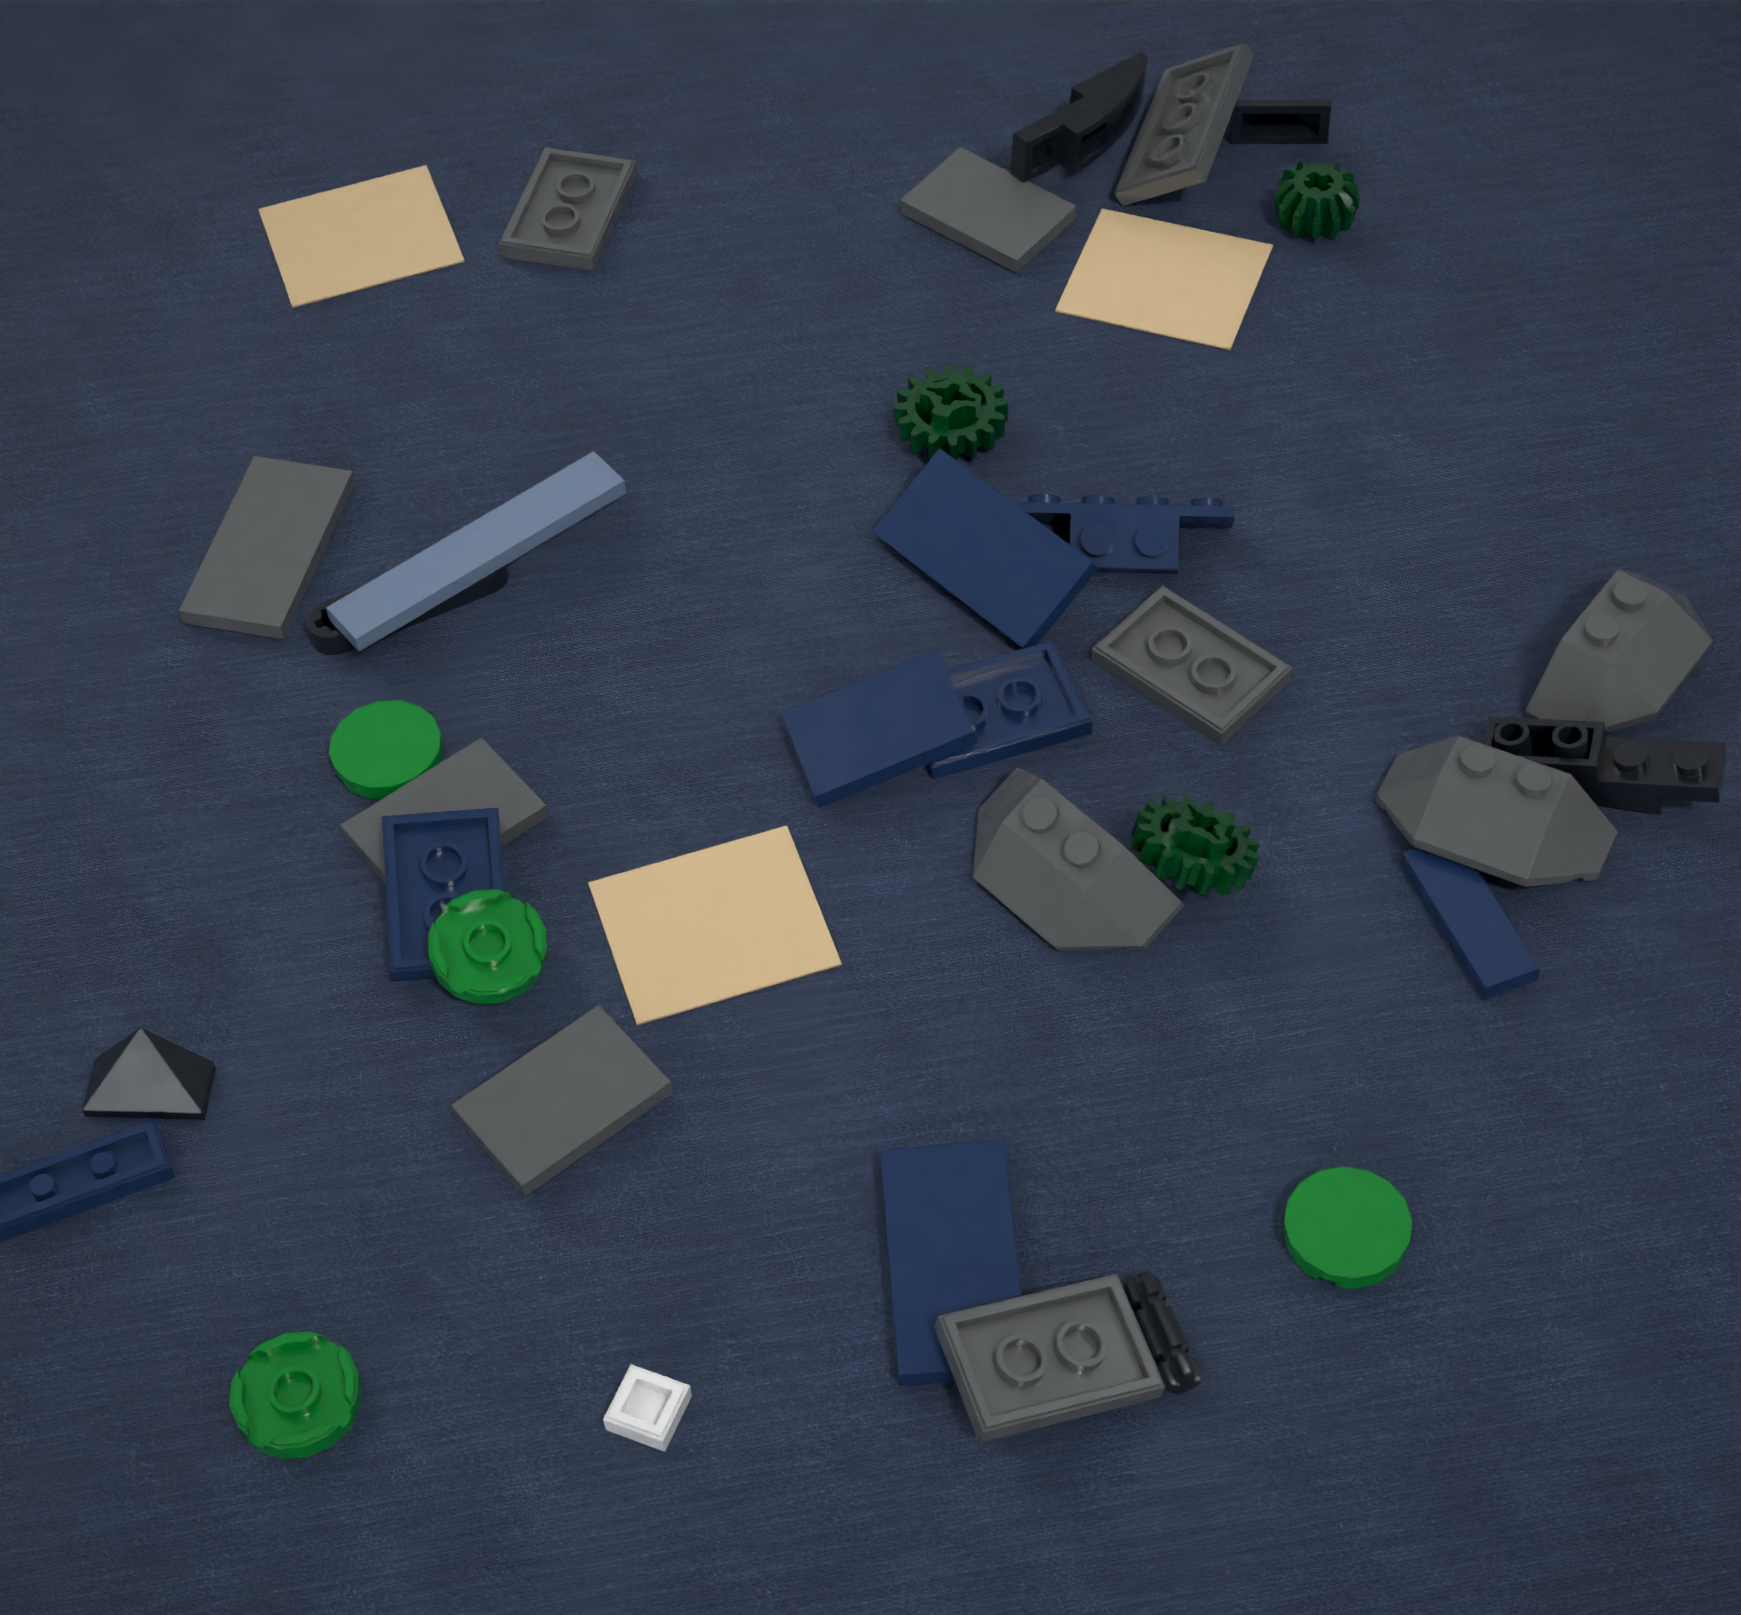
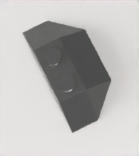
[1524,569,1713,733]
[1376,736,1618,887]
[973,767,1184,951]

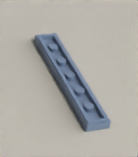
[326,451,627,652]

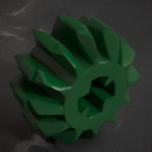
[1274,159,1360,242]

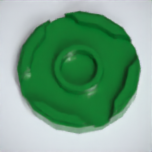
[329,700,444,799]
[428,889,547,1004]
[1283,1166,1412,1289]
[229,1331,362,1459]

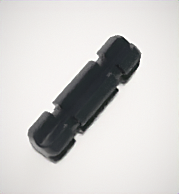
[1123,1272,1201,1395]

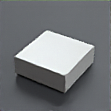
[603,1364,692,1452]

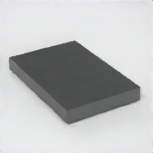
[498,147,638,271]
[900,147,1077,273]
[1091,585,1293,746]
[340,737,549,884]
[451,1005,673,1197]
[934,1274,1165,1443]

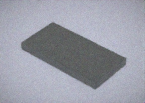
[1114,43,1254,206]
[179,456,356,640]

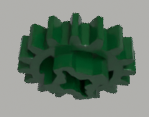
[894,364,1008,461]
[1130,796,1260,896]

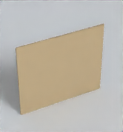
[258,165,465,308]
[1055,208,1273,350]
[588,825,842,1026]

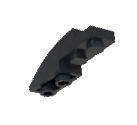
[1010,52,1148,183]
[1483,716,1726,814]

